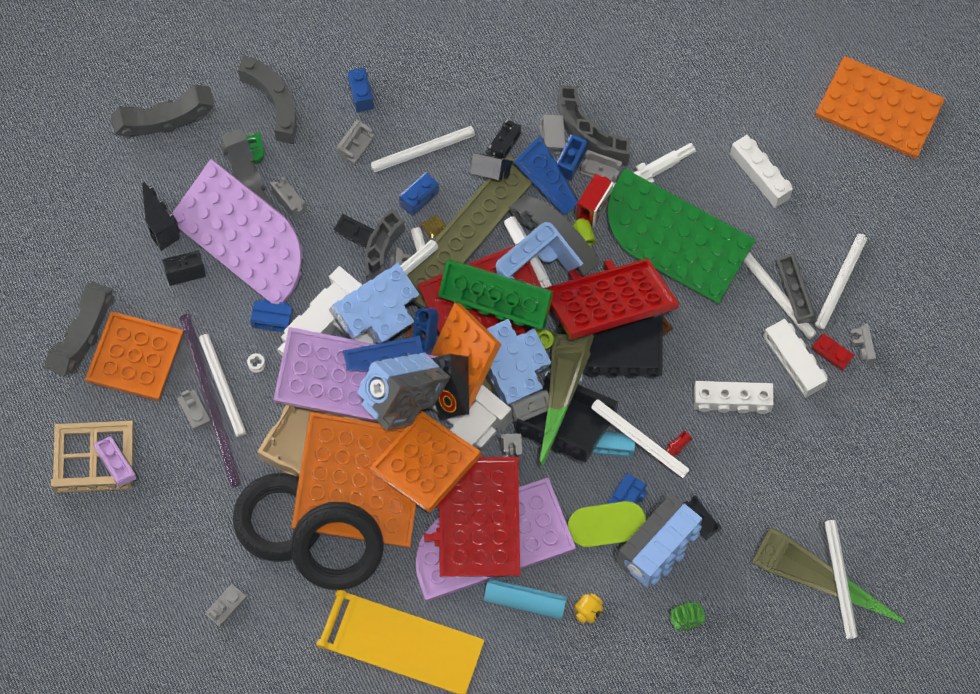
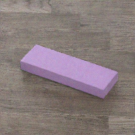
[93,436,136,487]

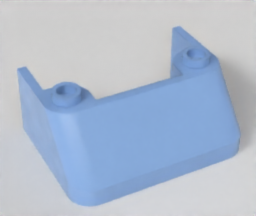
[496,222,583,279]

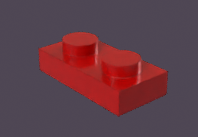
[811,333,854,372]

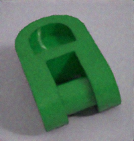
[245,132,264,164]

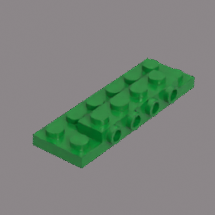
[438,259,554,329]

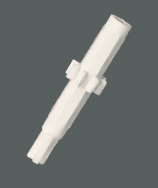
[613,143,696,187]
[504,216,552,288]

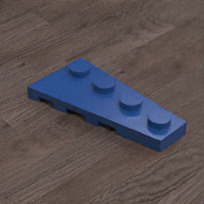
[514,135,579,215]
[343,336,423,372]

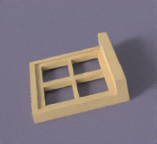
[51,421,134,493]

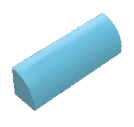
[592,431,635,457]
[484,578,568,620]

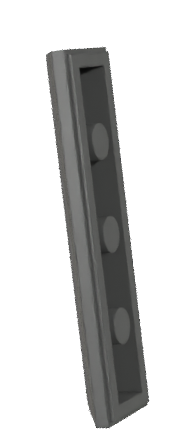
[776,253,818,324]

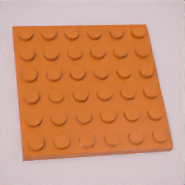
[291,412,416,548]

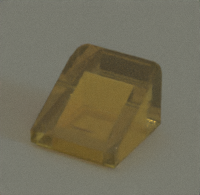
[420,215,446,239]

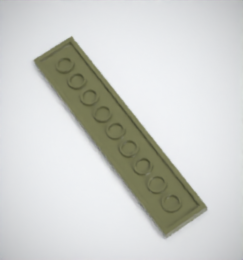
[407,155,533,308]

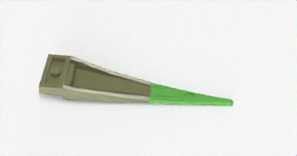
[540,334,594,465]
[752,527,905,623]

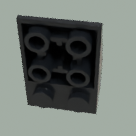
[142,182,180,251]

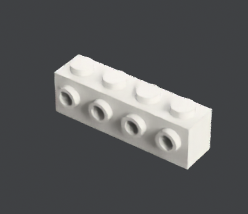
[730,135,793,208]
[763,319,827,398]
[694,381,773,414]

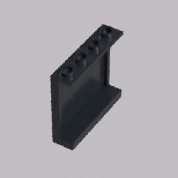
[585,313,663,377]
[516,372,618,462]

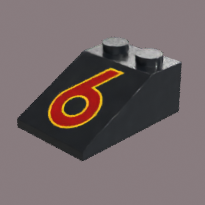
[431,354,469,420]

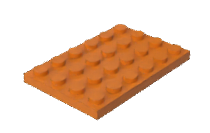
[815,56,945,160]

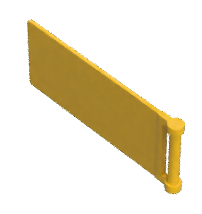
[316,590,484,694]

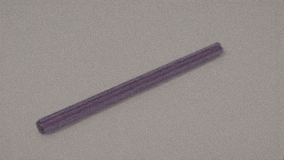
[180,314,241,488]

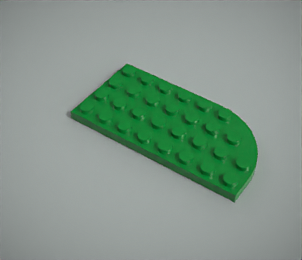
[608,169,756,305]

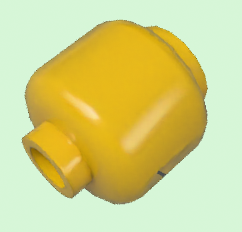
[574,593,604,624]

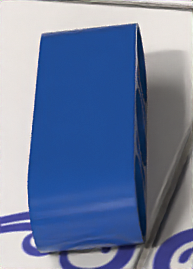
[412,307,439,355]

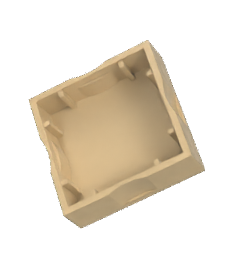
[257,405,359,477]

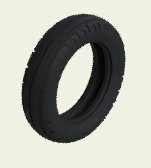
[233,473,320,562]
[291,502,384,590]

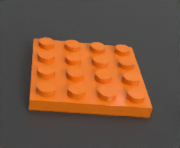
[431,303,501,410]
[85,311,184,401]
[370,411,482,513]

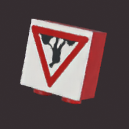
[576,173,614,228]

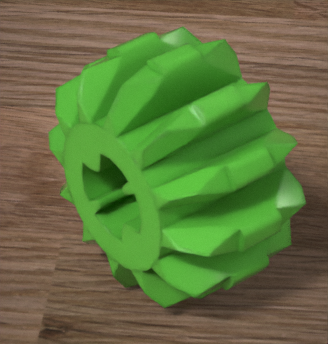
[671,602,705,631]

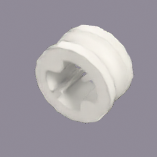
[247,353,265,373]

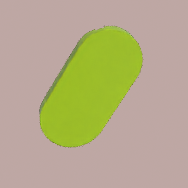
[568,501,647,547]

